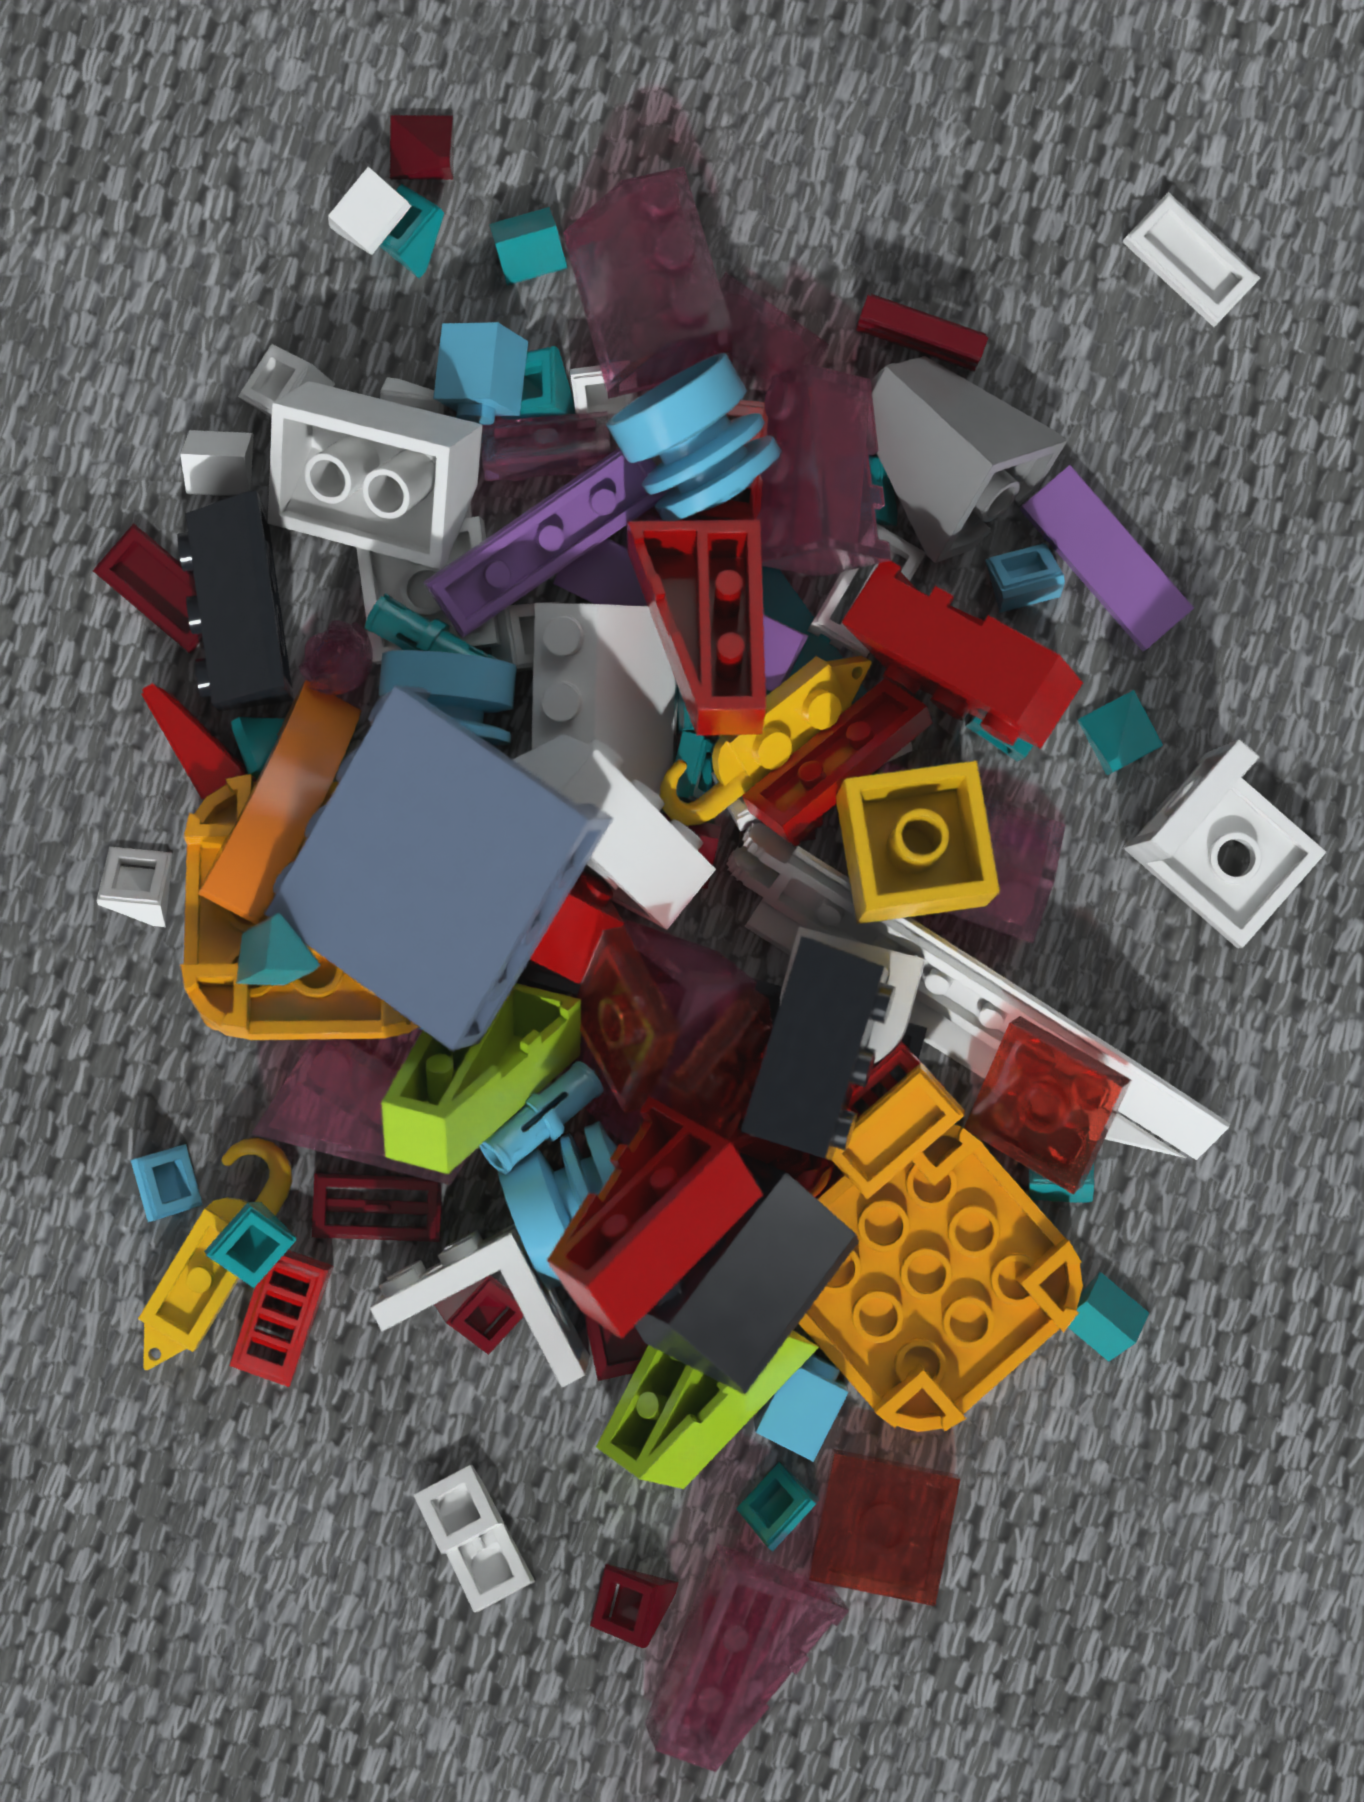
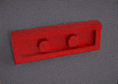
[742,678,933,846]

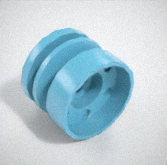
[606,353,781,521]
[379,650,517,745]
[497,1121,617,1290]

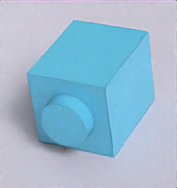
[433,322,528,425]
[754,1353,848,1462]

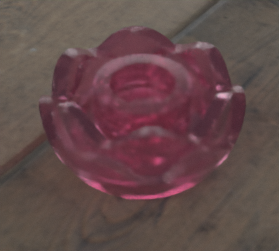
[299,620,373,695]

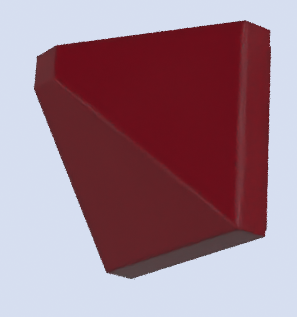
[390,115,454,180]
[434,1275,524,1355]
[590,1564,679,1648]

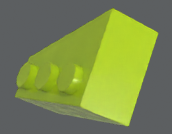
[382,983,581,1174]
[596,1331,819,1489]

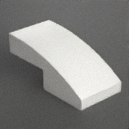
[414,1465,535,1612]

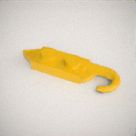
[659,656,872,826]
[138,1138,293,1370]

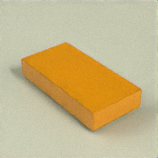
[832,1063,965,1199]

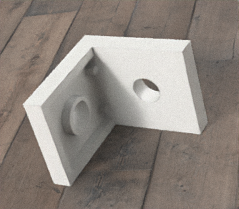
[1123,739,1326,948]
[370,1223,590,1388]

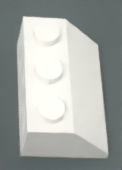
[268,381,482,569]
[532,603,678,796]
[513,734,716,929]

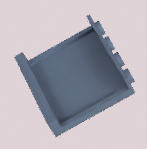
[265,686,614,1050]

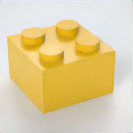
[836,761,1000,924]

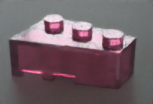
[756,363,891,577]
[251,1039,477,1185]
[645,1543,850,1772]

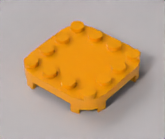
[180,774,421,1040]
[798,1124,1083,1432]

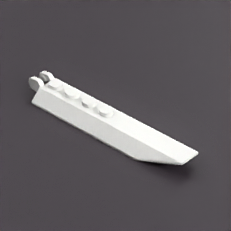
[727,821,1230,1160]

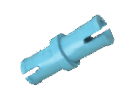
[480,1061,604,1175]

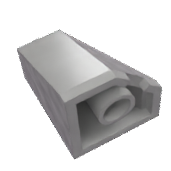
[859,356,1067,563]

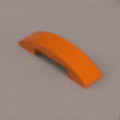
[198,680,362,924]

